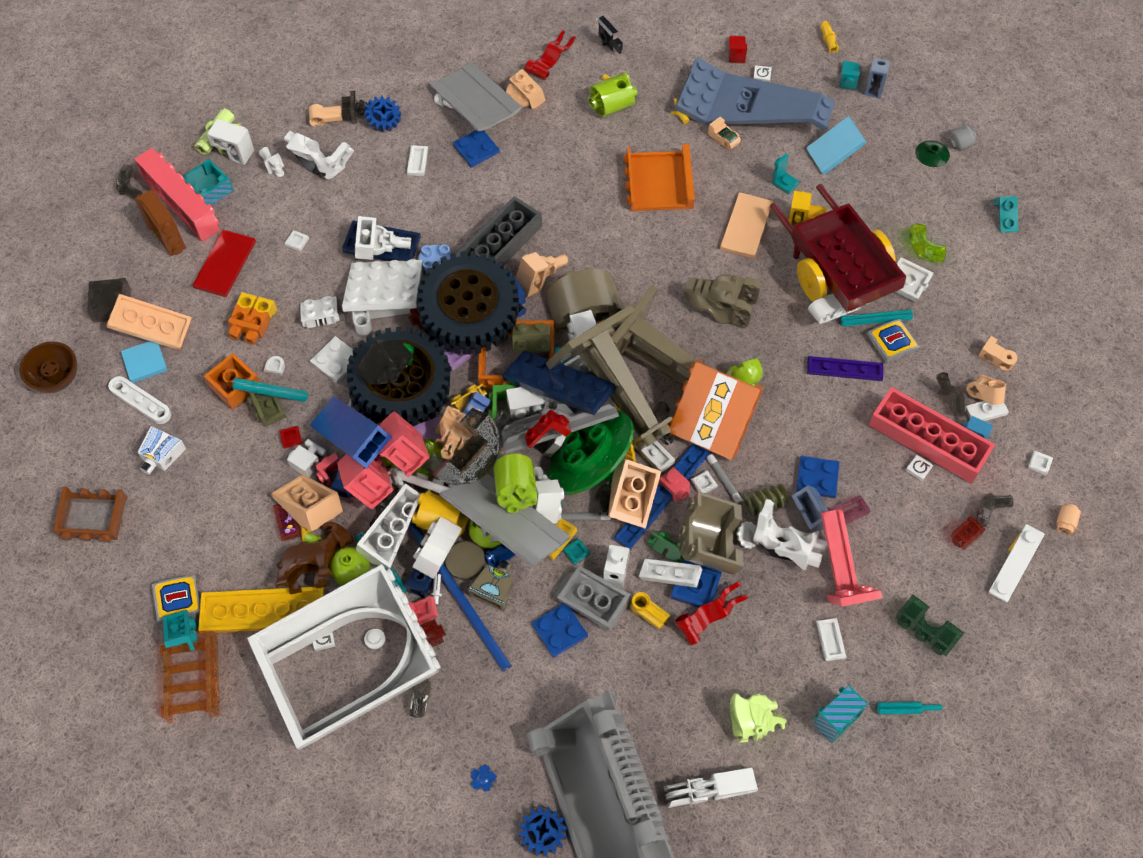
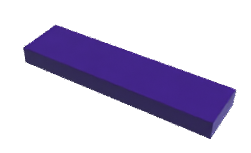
[807,356,883,381]

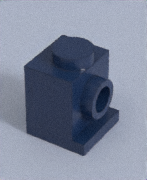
[405,568,434,598]

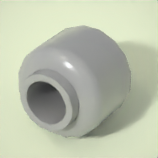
[949,125,977,151]

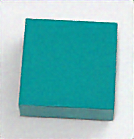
[563,538,591,566]

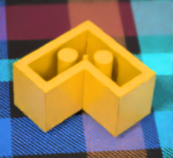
[788,190,827,226]

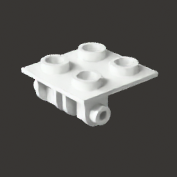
[300,296,340,329]

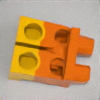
[228,292,277,345]

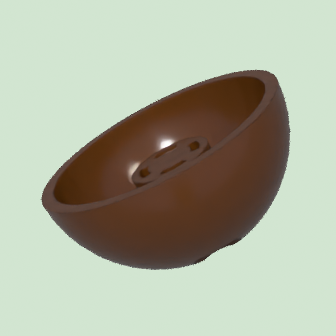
[19,341,77,393]

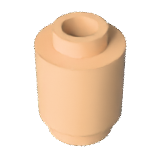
[1056,504,1081,535]

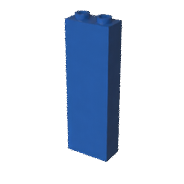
[310,396,392,469]

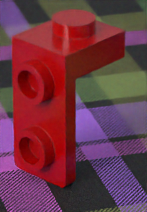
[729,36,747,63]
[525,409,571,448]

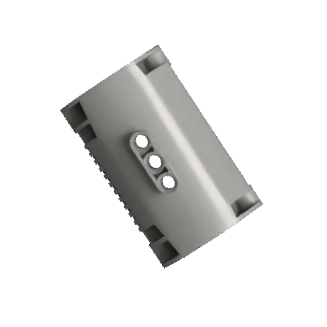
[526,690,676,858]

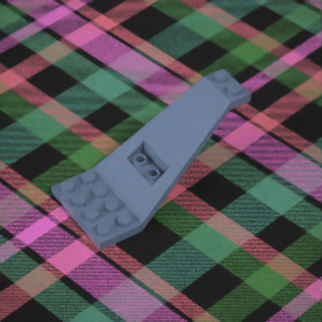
[674,57,835,130]

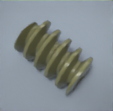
[744,483,789,517]

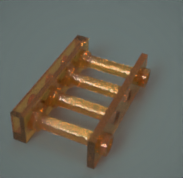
[160,631,220,724]

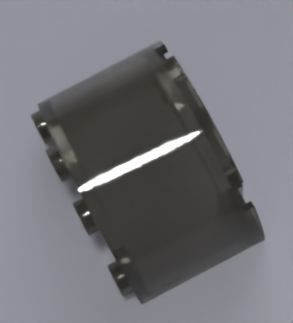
[421,408,500,485]

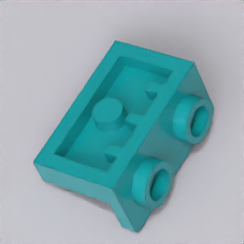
[163,610,198,651]

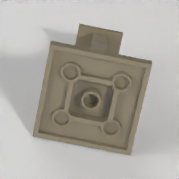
[611,285,733,385]
[546,305,673,450]

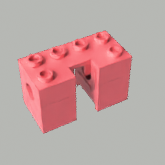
[337,411,430,510]

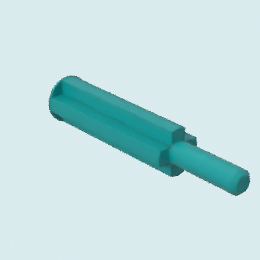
[876,701,943,715]

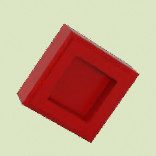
[279,426,303,449]

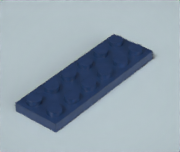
[502,350,616,415]

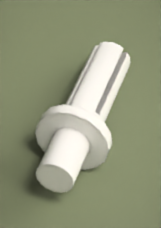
[430,574,442,604]

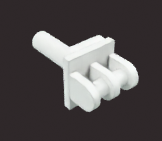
[259,147,284,177]

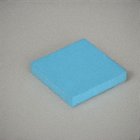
[121,341,168,383]

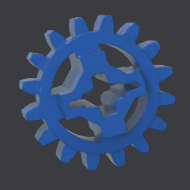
[364,95,401,132]
[519,806,567,857]

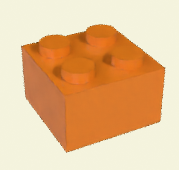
[204,353,260,410]

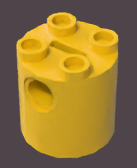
[412,489,470,536]

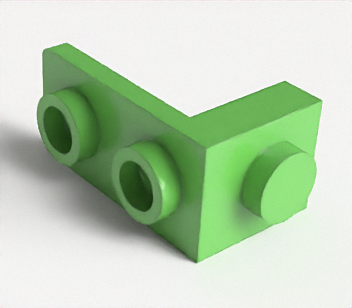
[489,384,516,427]

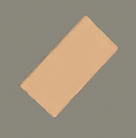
[720,192,773,259]
[107,294,192,350]

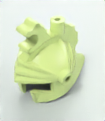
[729,694,787,743]

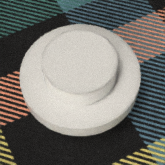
[364,629,385,649]

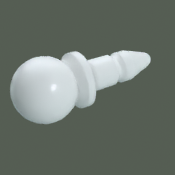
[434,93,453,108]

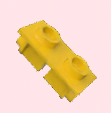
[449,384,488,412]

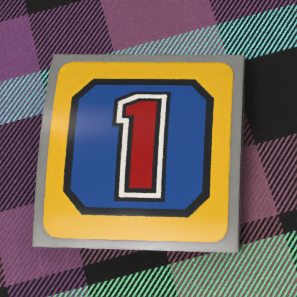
[867,319,920,362]
[152,575,200,623]

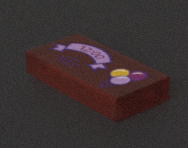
[273,504,301,542]

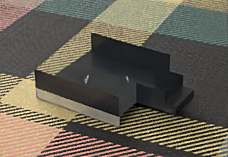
[596,16,623,54]

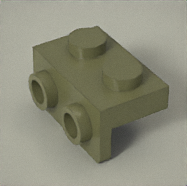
[512,323,551,352]
[247,392,286,427]

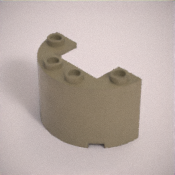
[545,267,624,333]
[679,491,743,575]

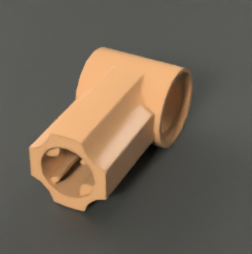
[309,104,343,126]

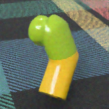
[300,525,322,542]

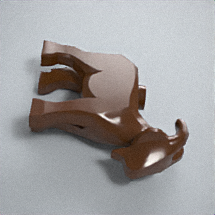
[275,521,353,595]

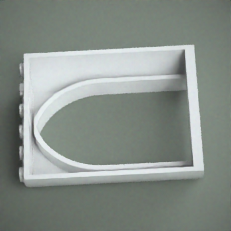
[247,564,441,750]

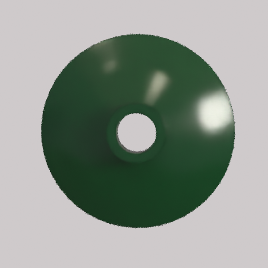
[915,140,950,167]

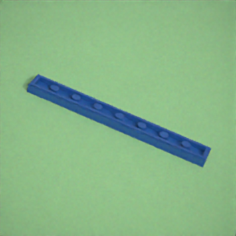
[614,443,711,550]

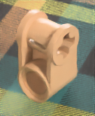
[967,375,1006,405]

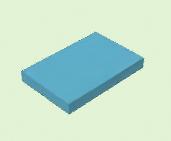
[807,116,867,174]

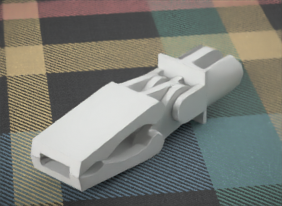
[663,768,758,808]

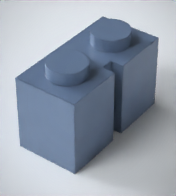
[792,485,828,531]

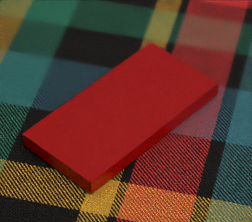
[192,230,256,297]

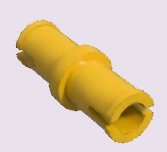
[820,21,839,53]

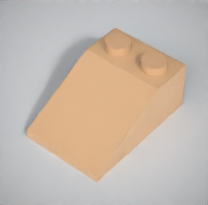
[608,459,661,528]
[271,475,343,531]

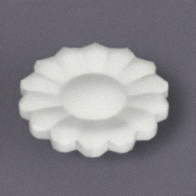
[737,521,757,549]

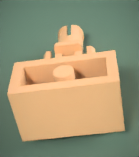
[506,69,546,110]
[516,252,568,297]
[435,406,482,458]

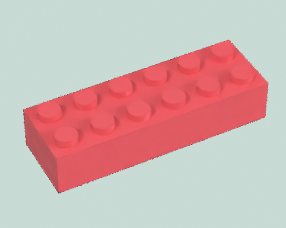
[135,148,220,242]
[869,387,996,484]

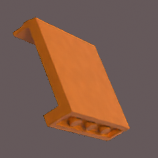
[624,144,695,211]

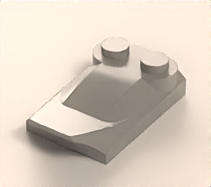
[554,566,631,630]

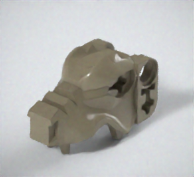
[684,274,761,328]

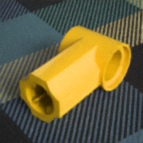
[630,592,670,630]

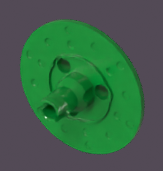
[547,410,634,495]

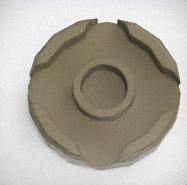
[445,541,486,581]

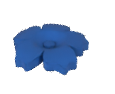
[471,764,497,792]

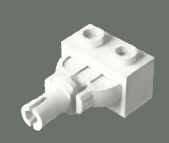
[355,216,411,260]
[531,467,564,524]

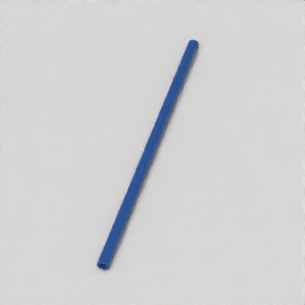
[387,492,512,672]

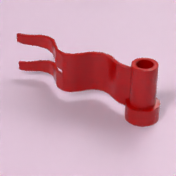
[524,30,576,80]
[674,581,748,645]

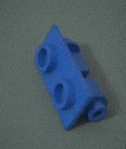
[484,544,516,568]

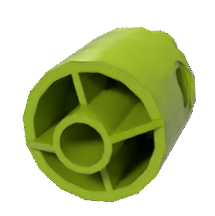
[588,72,637,117]
[494,454,537,513]

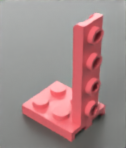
[821,509,882,606]

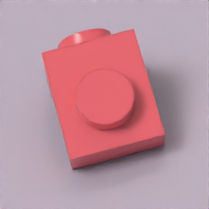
[315,453,340,487]
[659,467,690,502]
[408,596,438,624]

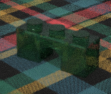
[895,594,964,657]

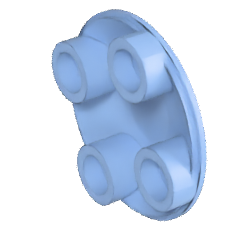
[418,245,452,271]

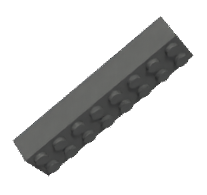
[446,196,542,305]

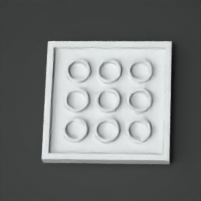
[342,259,423,312]

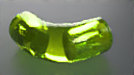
[909,224,946,263]

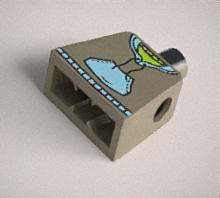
[468,560,514,612]

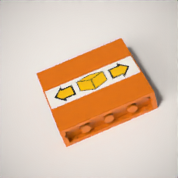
[668,359,764,460]

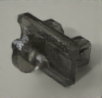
[341,91,368,124]

